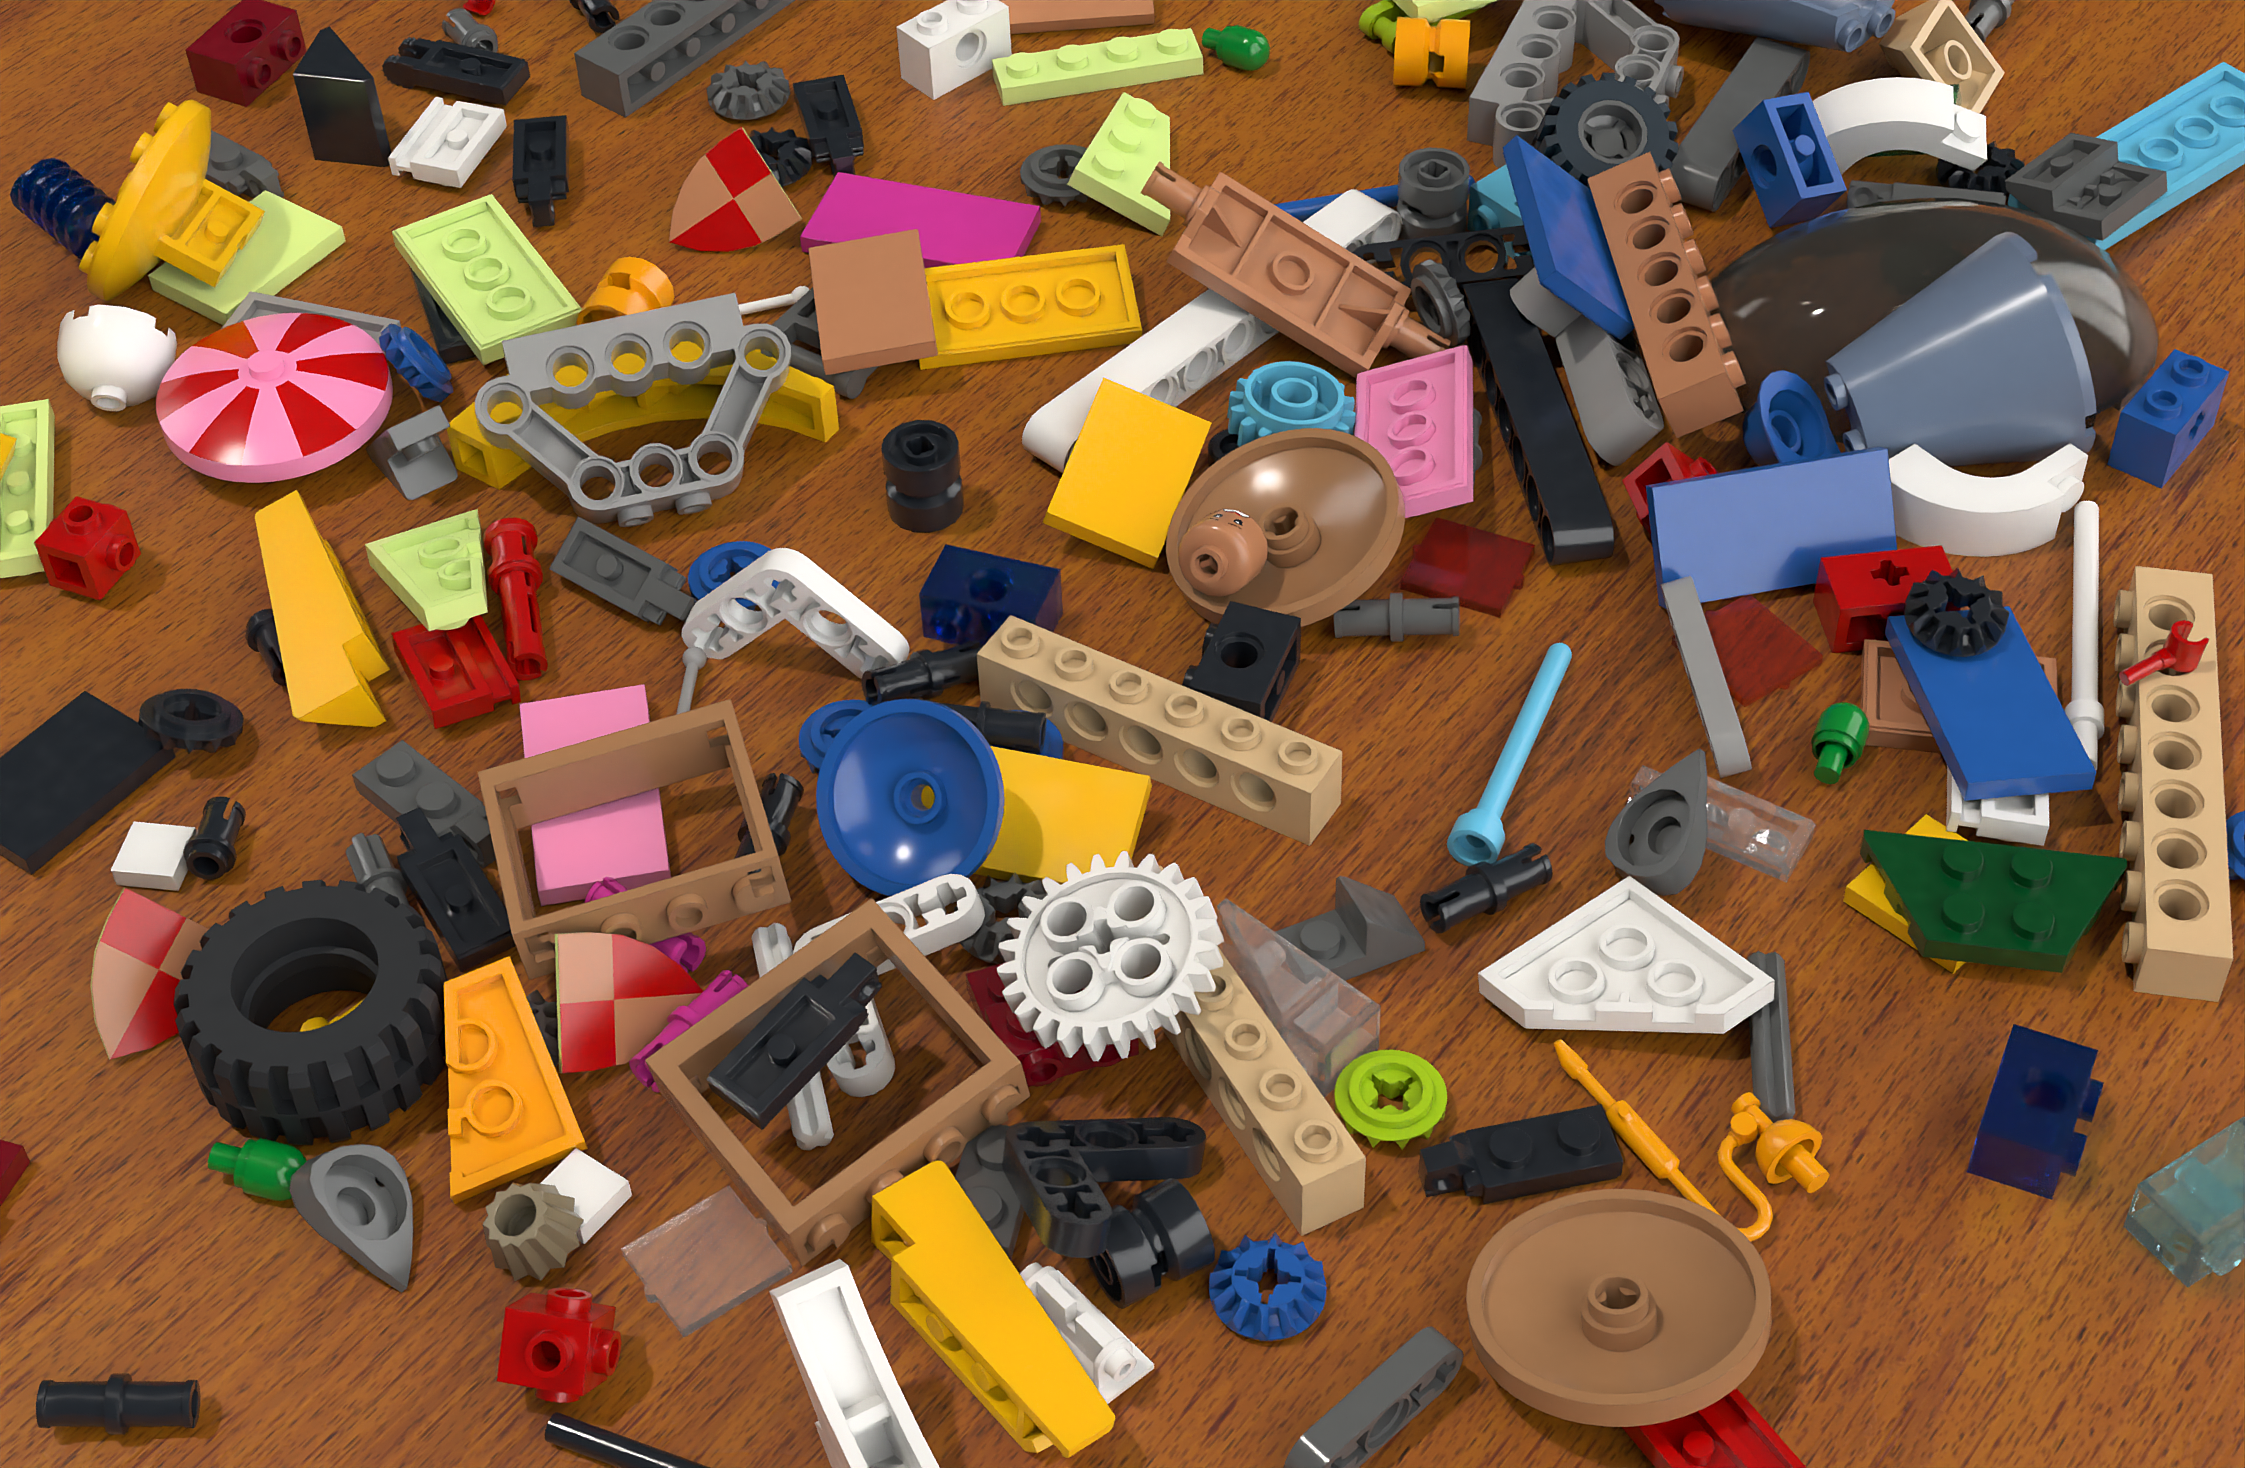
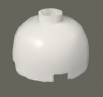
[57,305,177,411]

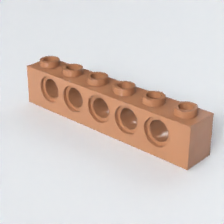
[1588,152,1746,438]

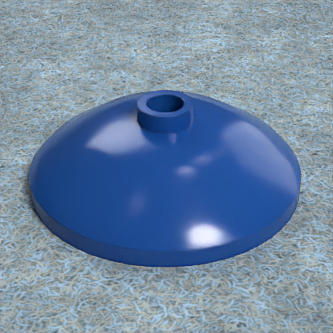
[816,699,1004,896]

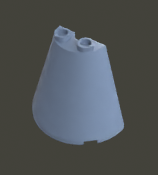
[1655,0,1895,52]
[1824,232,2097,467]

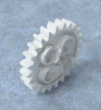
[997,851,1224,1061]

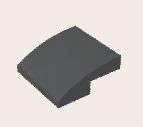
[2005,133,2167,241]

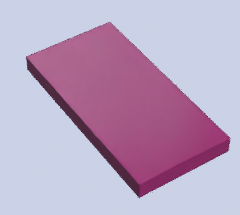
[800,172,1041,268]

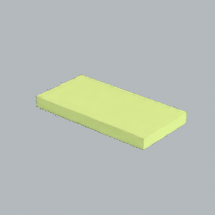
[392,194,582,366]

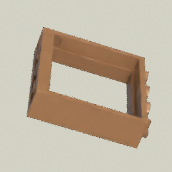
[478,699,791,980]
[645,898,1030,1266]

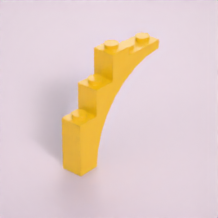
[447,325,839,490]

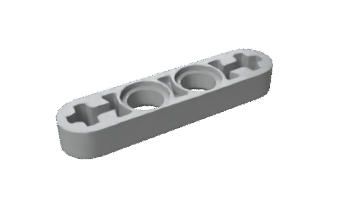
[1661,576,1752,778]

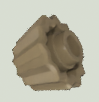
[483,1183,584,1281]

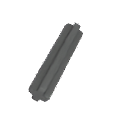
[1748,951,1796,1123]

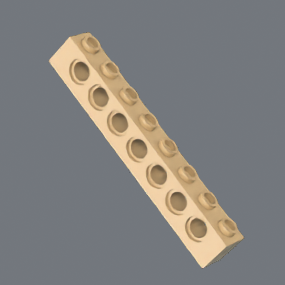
[2113,566,2233,1002]

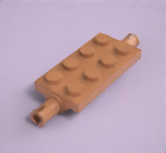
[1141,161,1451,379]

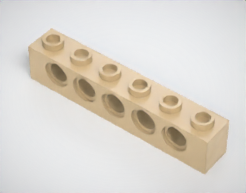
[977,615,1342,846]
[1136,866,1366,1236]

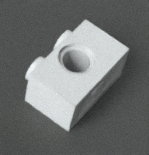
[896,0,1012,100]

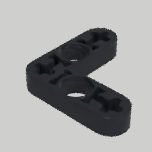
[1002,1117,1206,1258]

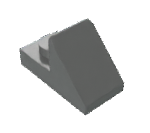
[365,405,458,500]
[1275,876,1425,996]

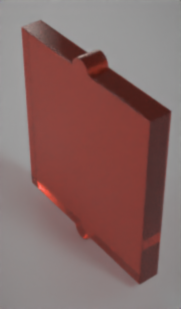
[1400,517,1535,618]
[1671,594,1823,707]

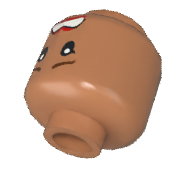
[1178,509,1267,597]

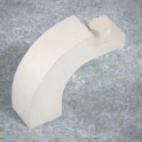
[1812,77,1987,175]
[1889,443,2088,557]

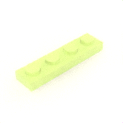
[992,28,1203,106]
[0,399,55,578]

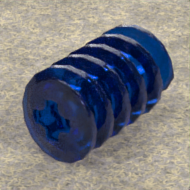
[10,158,116,259]

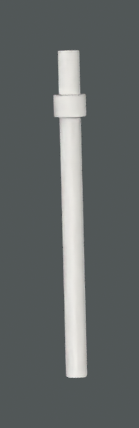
[2065,501,2104,770]

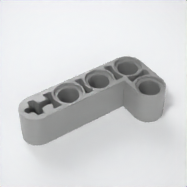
[1510,267,1664,466]

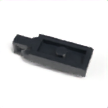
[793,75,864,178]
[512,115,569,227]
[396,807,516,972]
[707,952,882,1130]
[1418,1104,1624,1204]

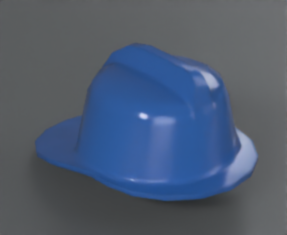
[1742,370,1841,466]

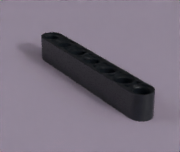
[1459,278,1614,566]

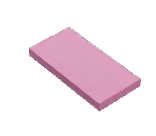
[1354,345,1473,518]
[520,684,671,906]

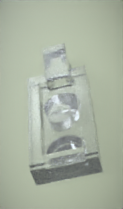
[1627,765,1816,883]

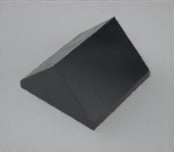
[293,27,391,167]

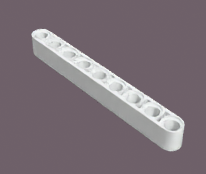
[1022,189,1402,474]

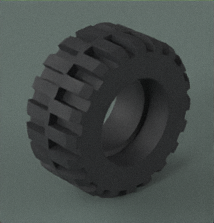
[174,880,448,1145]

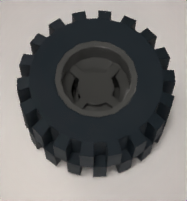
[1531,72,1679,190]

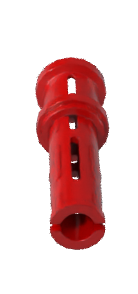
[483,517,548,680]

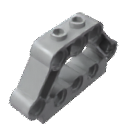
[1467,0,1684,168]
[475,293,791,527]

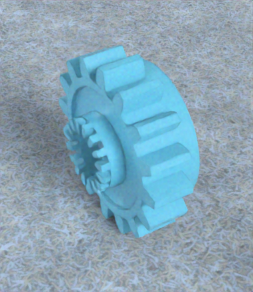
[1227,361,1356,447]

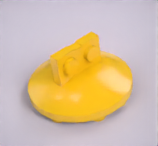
[79,99,265,301]

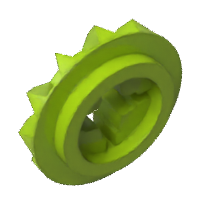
[1334,1050,1447,1150]

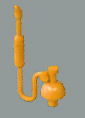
[1554,1039,1829,1242]

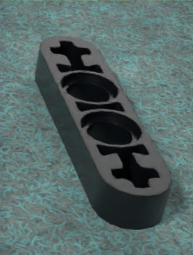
[1352,225,1535,296]

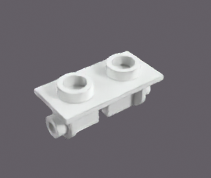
[1020,1262,1154,1404]

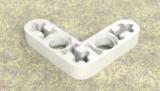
[682,548,910,679]
[793,874,985,1097]

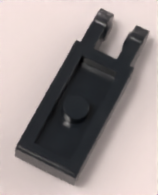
[382,37,530,106]

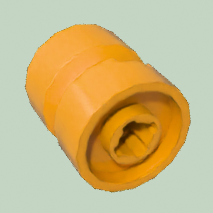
[1393,17,1470,89]
[576,256,675,325]

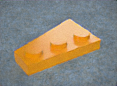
[444,956,588,1204]

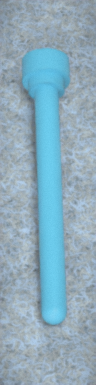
[1447,643,1572,866]

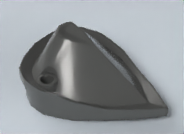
[1605,748,1708,896]
[289,1144,413,1293]

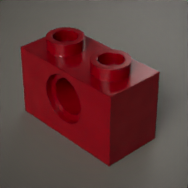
[185,0,307,107]

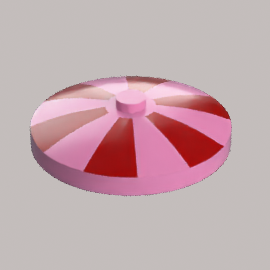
[156,313,393,483]

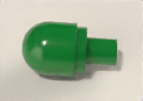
[1202,25,1270,71]
[1811,702,1869,784]
[208,1138,307,1201]

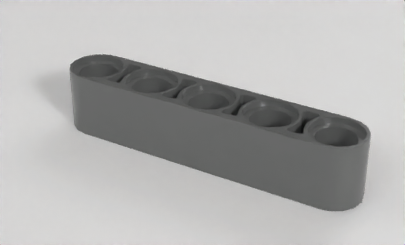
[1670,37,1810,212]

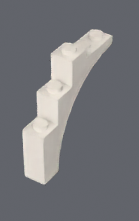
[769,1259,940,1468]

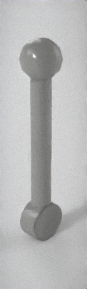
[676,646,707,714]

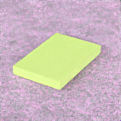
[148,190,346,326]

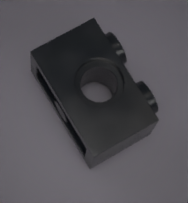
[1182,601,1301,722]

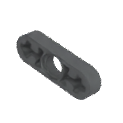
[1284,1326,1464,1468]

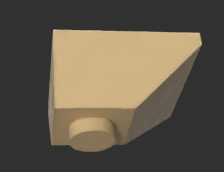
[1879,0,2005,114]

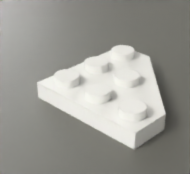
[1478,876,1775,1034]

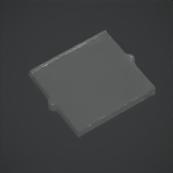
[621,1186,793,1338]

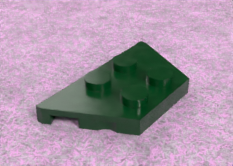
[1860,830,2127,973]

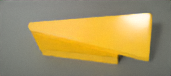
[255,490,390,727]
[871,1160,1115,1458]

